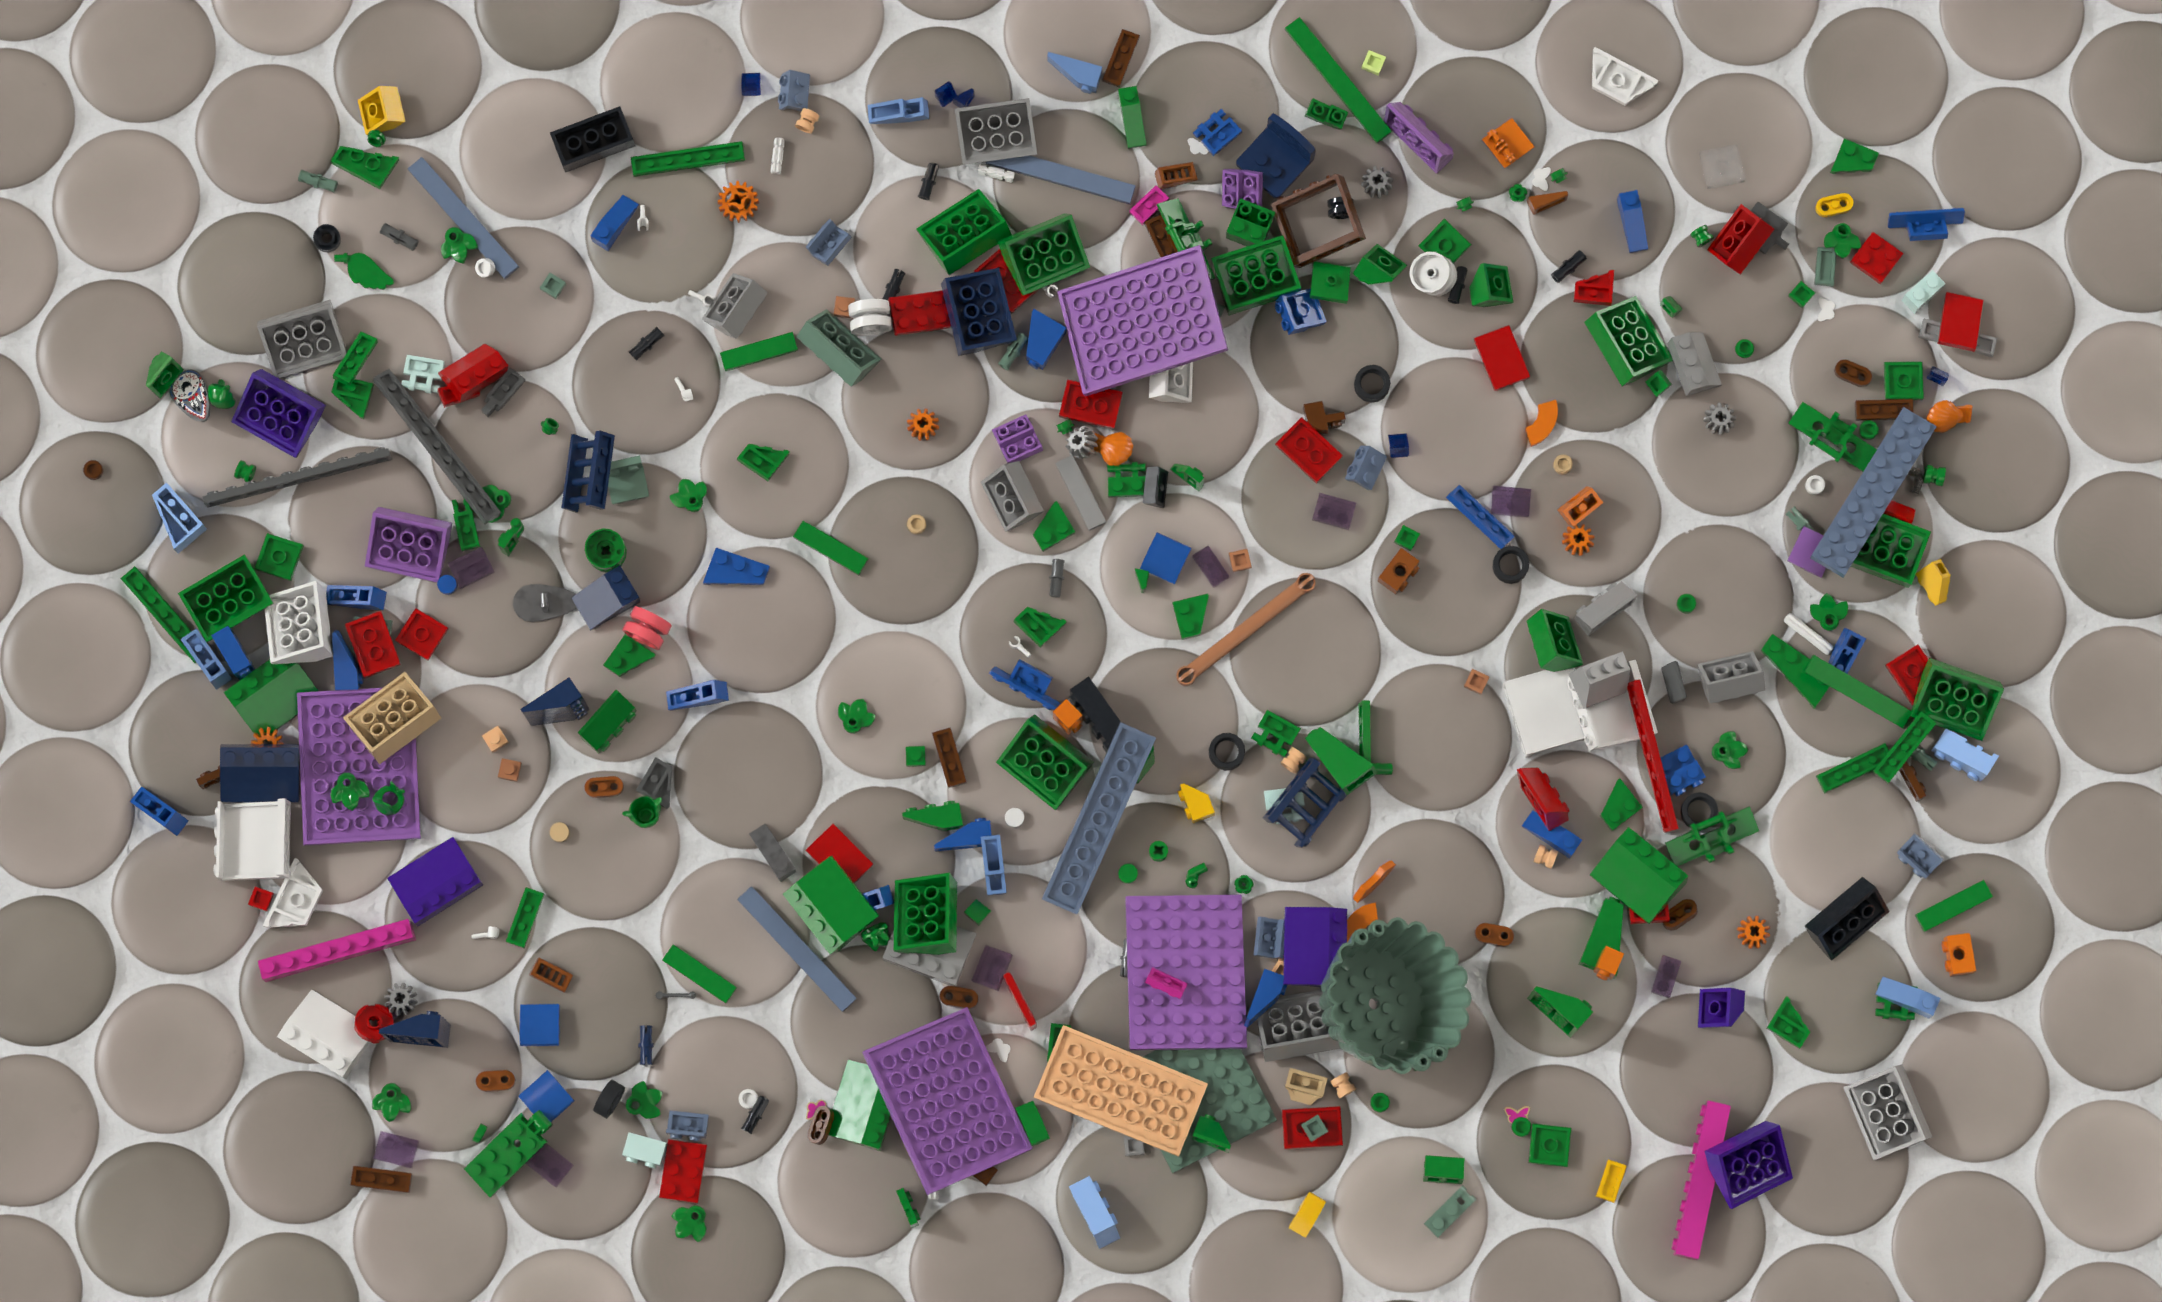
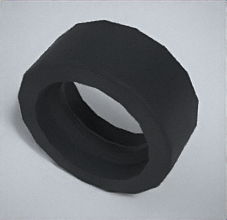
[1354,365,1391,403]
[1492,546,1530,584]
[1209,733,1245,771]
[1680,792,1718,829]
[593,1080,625,1119]

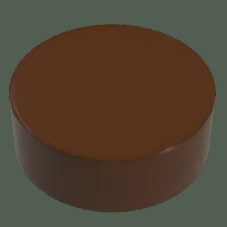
[83,460,104,480]

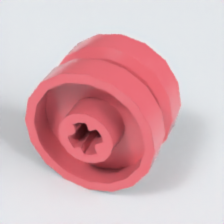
[622,606,672,650]

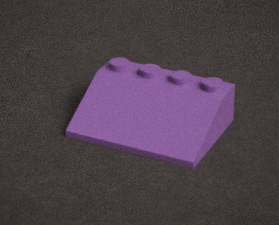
[1384,102,1454,174]
[365,507,452,582]

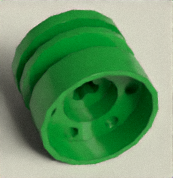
[584,528,627,572]

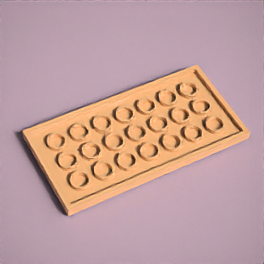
[1034,1025,1208,1157]

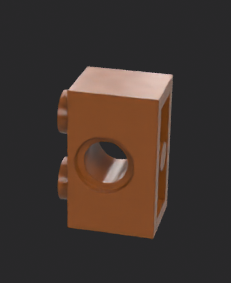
[1378,548,1420,595]

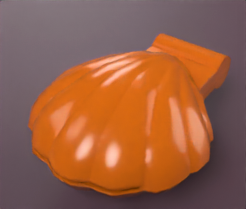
[1926,400,1973,433]
[1093,432,1133,466]

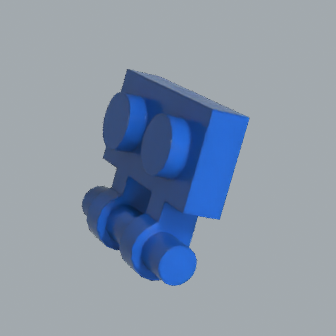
[1193,109,1242,156]

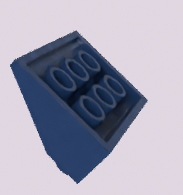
[941,268,1017,356]
[520,677,590,726]
[220,744,299,802]
[379,1011,451,1048]

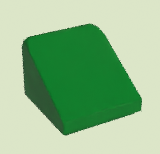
[1660,296,1682,318]
[1135,568,1149,593]
[964,899,991,926]

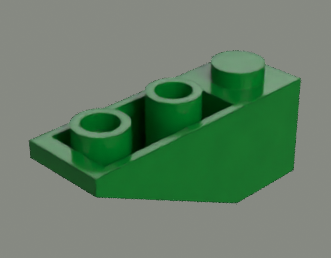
[902,801,963,831]

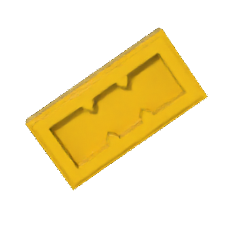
[1595,1159,1627,1203]

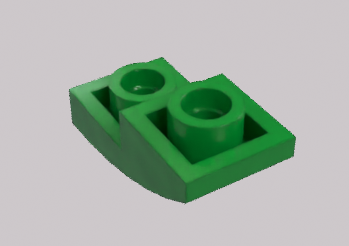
[1305,98,1348,130]
[1015,1101,1050,1146]

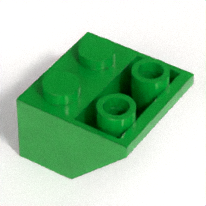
[1226,198,1275,246]

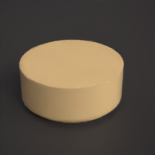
[1553,455,1573,475]
[907,514,926,534]
[550,822,570,842]

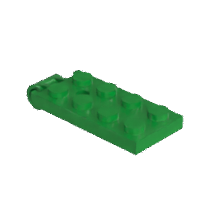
[464,1110,553,1197]

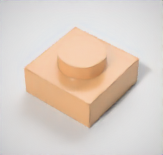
[482,726,509,753]

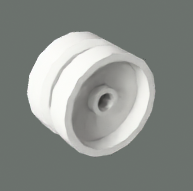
[1410,252,1457,296]
[848,299,892,336]

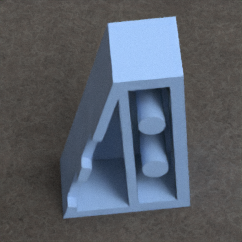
[152,483,207,554]
[1931,729,1999,782]
[1069,1176,1120,1249]

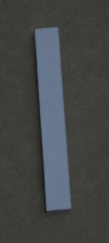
[986,156,1135,205]
[408,157,519,279]
[737,886,857,1012]

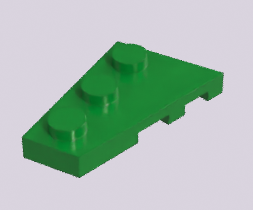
[331,146,399,189]

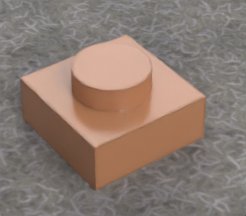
[834,296,855,318]
[1229,549,1252,572]
[1464,669,1489,695]
[498,758,522,782]

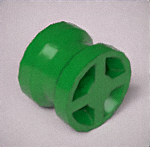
[1690,225,1714,248]
[234,460,256,482]
[1149,841,1168,862]

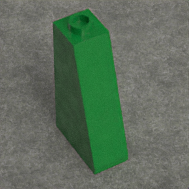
[1305,727,1378,795]
[1579,897,1624,979]

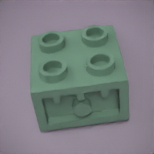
[608,455,649,505]

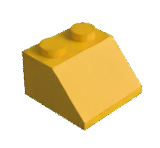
[358,86,406,135]

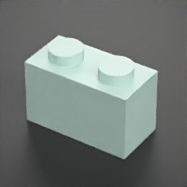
[1901,270,1946,314]
[622,1132,667,1169]

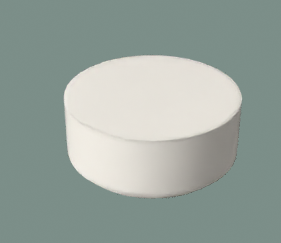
[475,258,495,277]
[1805,475,1825,495]
[1005,808,1024,828]
[739,1089,758,1109]

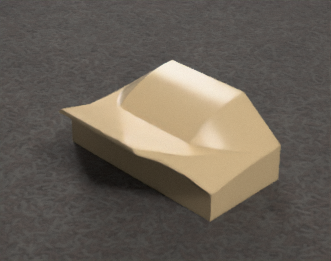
[1285,1068,1328,1105]

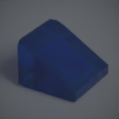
[741,73,761,96]
[934,81,957,107]
[953,88,975,108]
[1926,366,1949,386]
[1388,433,1409,458]

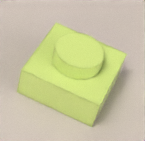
[1361,50,1386,76]

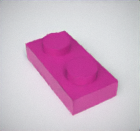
[1129,185,1169,226]
[1145,967,1187,999]

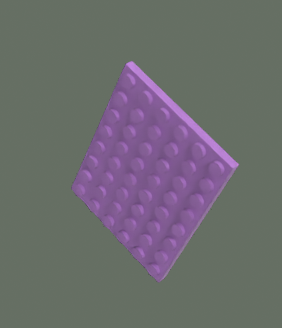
[1057,245,1228,396]
[297,688,421,846]
[1125,895,1247,1050]
[862,1007,1032,1195]

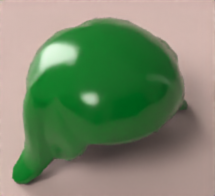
[207,379,236,409]
[622,796,662,828]

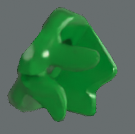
[372,781,405,815]
[861,922,890,952]

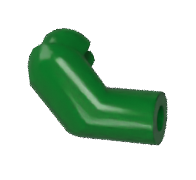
[1185,862,1208,889]

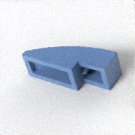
[867,97,929,124]
[981,835,1007,896]

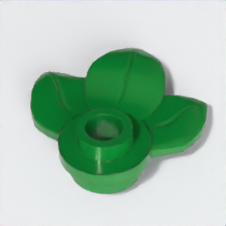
[1824,223,1861,258]
[441,227,478,264]
[670,479,707,512]
[482,485,511,523]
[1810,593,1848,631]
[838,699,875,734]
[1712,731,1748,769]
[330,772,370,811]
[626,1081,662,1119]
[372,1083,411,1122]
[672,1205,707,1242]

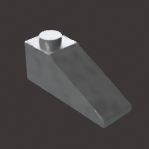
[749,824,796,882]

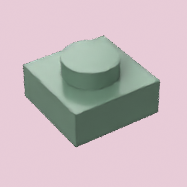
[540,273,566,299]
[1301,1115,1328,1142]

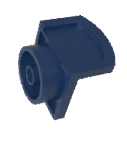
[1236,113,1316,199]

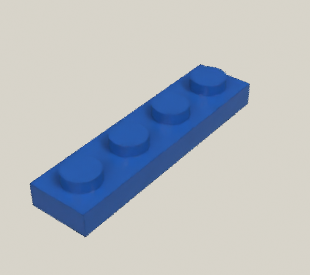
[1446,485,1515,549]

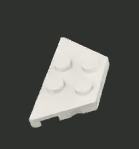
[1592,47,1659,106]
[263,858,323,928]

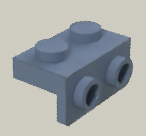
[778,70,810,111]
[806,219,852,266]
[1345,446,1387,490]
[1897,833,1944,879]
[1254,917,1284,959]
[666,1110,709,1141]

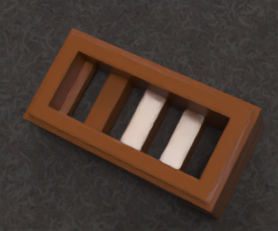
[1155,162,1198,189]
[1527,191,1568,215]
[529,958,573,993]

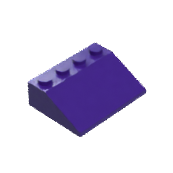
[231,369,326,458]
[387,837,483,927]
[1283,907,1347,987]
[1705,1121,1793,1209]

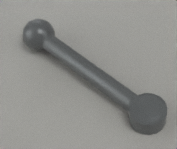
[656,991,696,999]

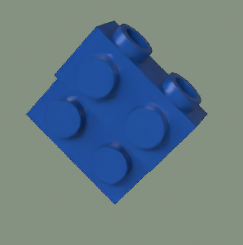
[1275,289,1327,335]
[1660,745,1706,797]

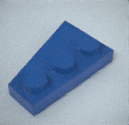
[703,548,770,585]

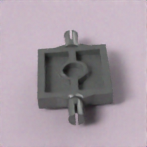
[1733,202,1789,254]

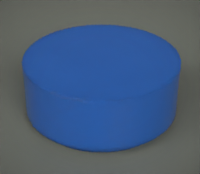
[437,575,457,595]

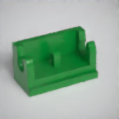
[1423,1155,1465,1184]

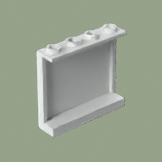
[1567,660,1658,751]
[1502,668,1585,758]
[213,798,291,881]

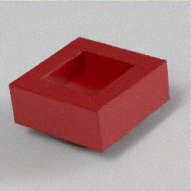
[248,887,274,912]

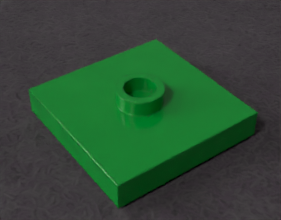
[1418,219,1472,264]
[1309,261,1351,304]
[1884,362,1924,400]
[254,533,304,581]
[1528,1124,1571,1167]

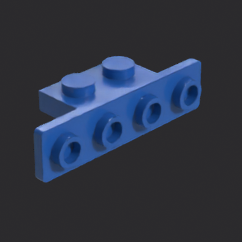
[1888,208,1965,241]
[989,659,1061,710]

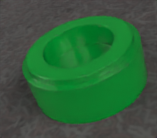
[1859,420,1879,440]
[1677,594,1696,614]
[1118,864,1138,884]
[1370,1093,1390,1113]
[1511,1117,1531,1137]
[472,1123,487,1143]

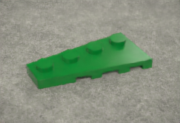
[1761,634,1830,709]

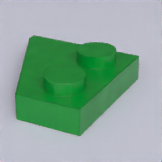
[1830,139,1879,174]
[331,379,374,419]
[1170,464,1204,492]
[1033,501,1075,552]
[1600,778,1643,831]
[1766,996,1810,1049]

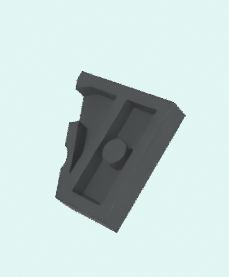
[636,757,672,809]

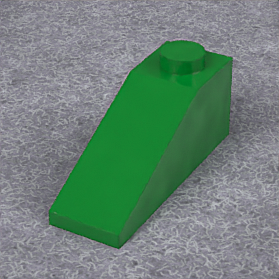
[1118,86,1147,149]

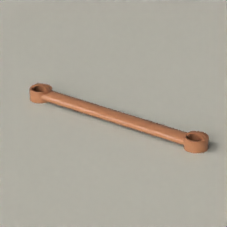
[1176,573,1316,686]

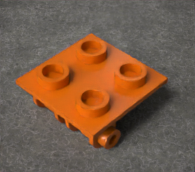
[1482,118,1534,169]

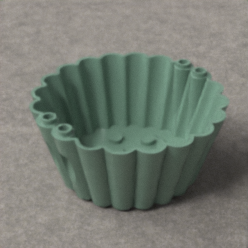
[1319,917,1472,1074]

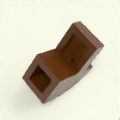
[1303,401,1346,435]

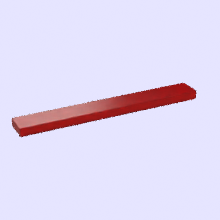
[1627,679,1679,833]

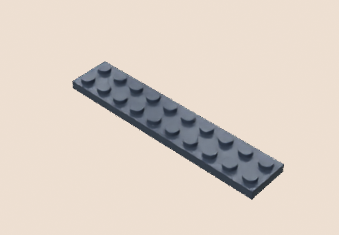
[1810,407,1937,578]
[1042,722,1156,914]

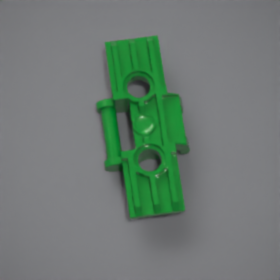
[1157,198,1216,280]
[1788,402,1877,472]
[1665,806,1759,866]

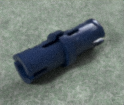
[638,1025,654,1066]

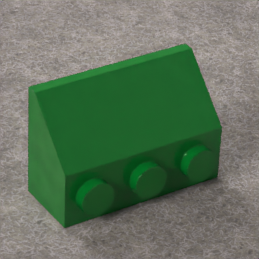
[1526,609,1583,672]
[578,690,637,754]

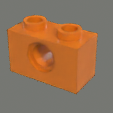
[1557,486,1603,526]
[1053,699,1083,735]
[1942,933,1976,977]
[1593,946,1624,981]

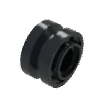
[1327,197,1354,220]
[313,224,341,253]

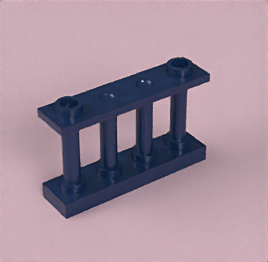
[561,430,615,513]
[1263,758,1347,848]

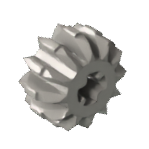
[1361,166,1393,199]
[1703,402,1736,435]
[1065,426,1098,459]
[384,983,418,1016]

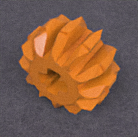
[907,408,939,441]
[1562,524,1595,556]
[251,727,284,744]
[1737,916,1770,949]

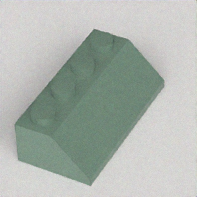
[796,309,881,387]

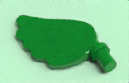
[334,253,394,290]

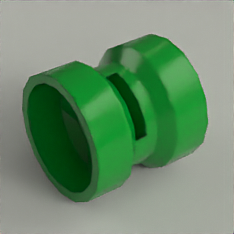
[1923,465,1946,486]

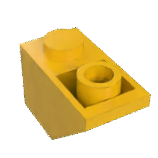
[1916,559,1951,606]
[1177,783,1215,823]

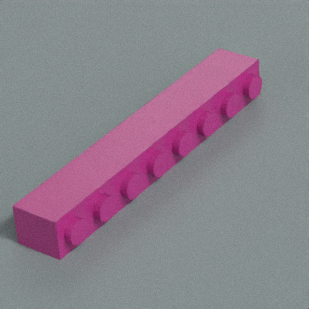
[258,919,416,982]
[1671,1100,1731,1260]

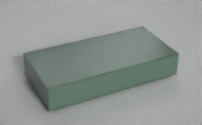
[1814,247,1836,287]

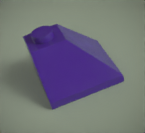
[1698,988,1745,1028]

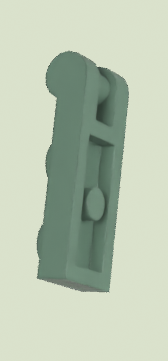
[1424,1185,1476,1238]

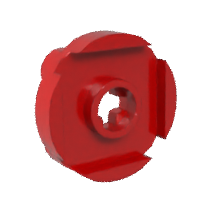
[354,1004,394,1044]

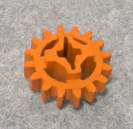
[718,181,759,223]

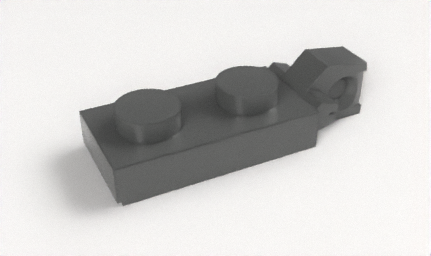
[481,368,526,417]

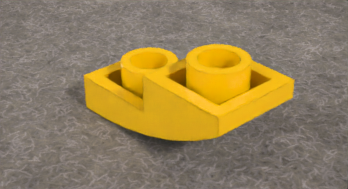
[1289,1191,1326,1238]

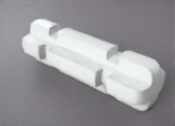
[771,138,785,174]
[978,164,1015,183]

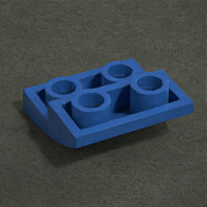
[1140,532,1192,584]
[520,1004,560,1046]
[519,1070,574,1122]

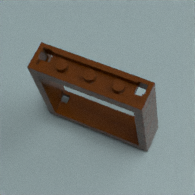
[1271,174,1366,268]

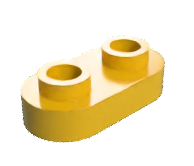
[1815,193,1853,217]

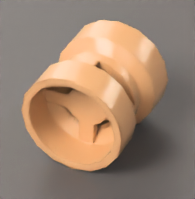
[795,108,820,134]
[1281,747,1307,774]
[1533,844,1558,869]
[1330,1072,1356,1099]

